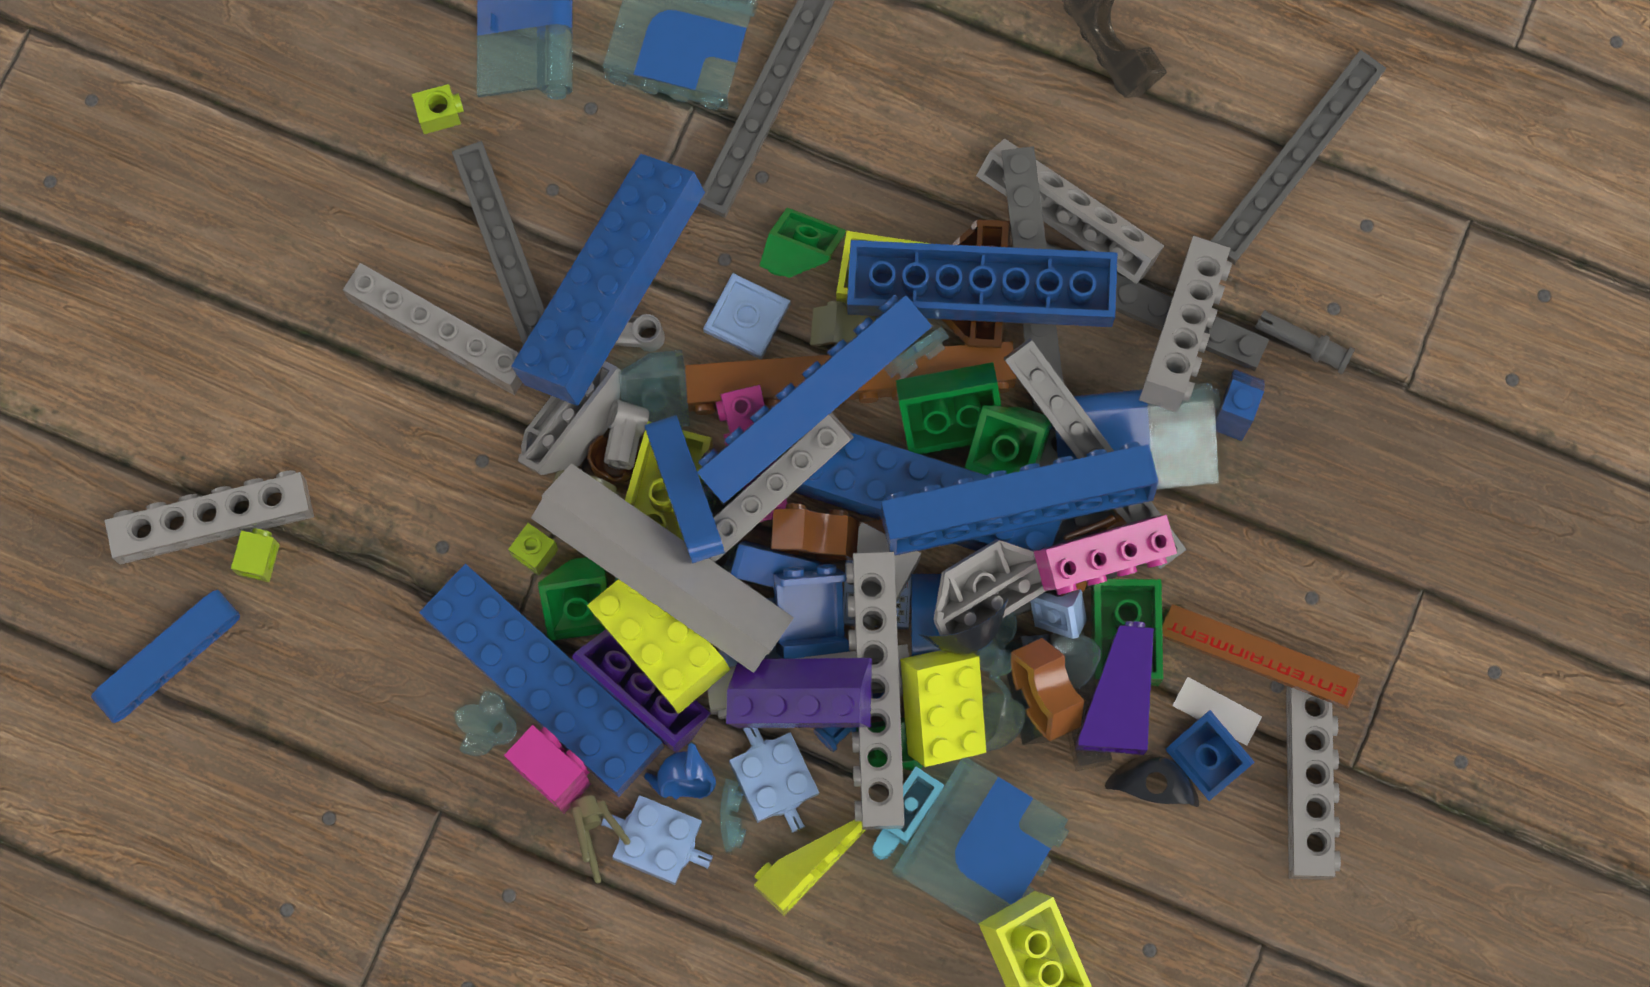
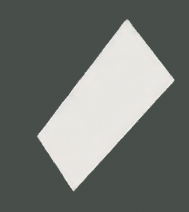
[1173,677,1262,746]

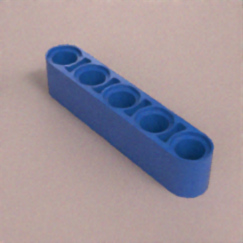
[644,415,725,564]
[91,590,240,723]

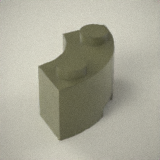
[810,301,879,351]

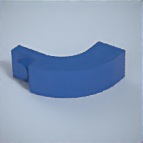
[910,574,942,657]

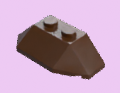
[941,220,1010,348]

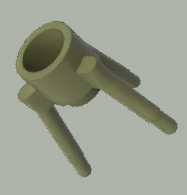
[570,795,631,884]

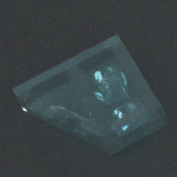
[884,326,949,379]

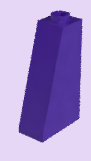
[1076,621,1154,755]

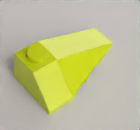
[754,820,866,916]

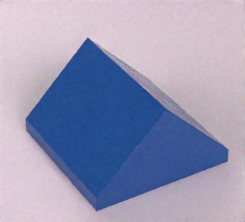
[1165,710,1255,801]

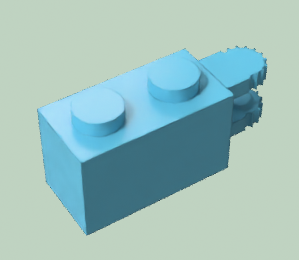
[872,767,944,861]

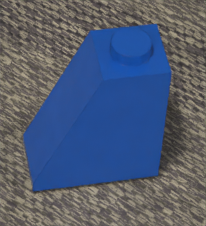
[1211,369,1265,441]
[731,540,822,587]

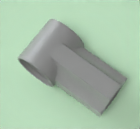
[614,314,665,352]
[604,400,649,470]

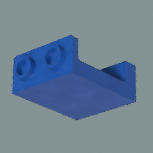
[773,564,850,659]

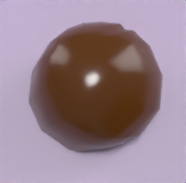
[588,435,638,485]

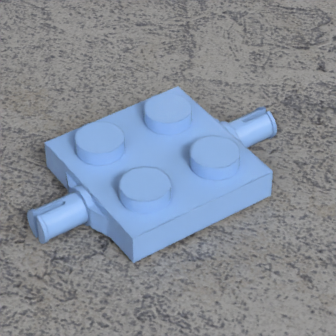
[729,728,819,833]
[601,795,713,885]

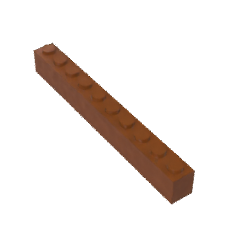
[685,341,1016,415]

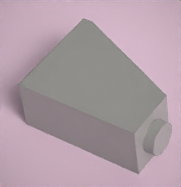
[857,522,921,629]

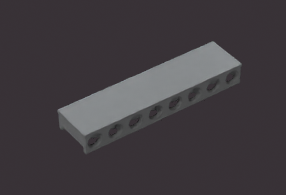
[531,463,794,673]

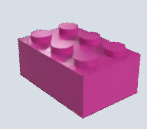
[504,725,591,814]

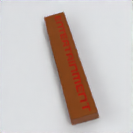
[1162,604,1361,709]

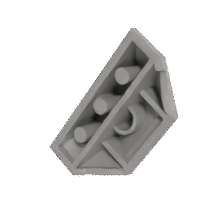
[518,361,622,475]
[934,539,1047,636]

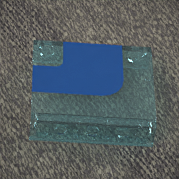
[603,0,758,110]
[892,757,1069,925]

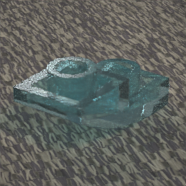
[720,778,747,855]

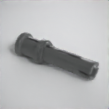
[1255,310,1355,375]

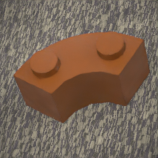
[771,504,859,560]
[1011,638,1084,741]

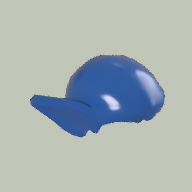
[644,743,716,800]

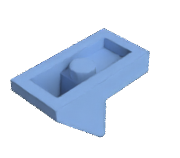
[1030,590,1087,639]

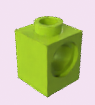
[412,84,464,134]
[508,523,558,576]
[231,528,280,582]

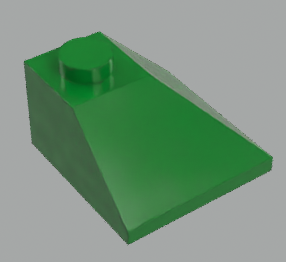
[759,207,847,278]
[965,405,1052,476]
[538,557,609,641]

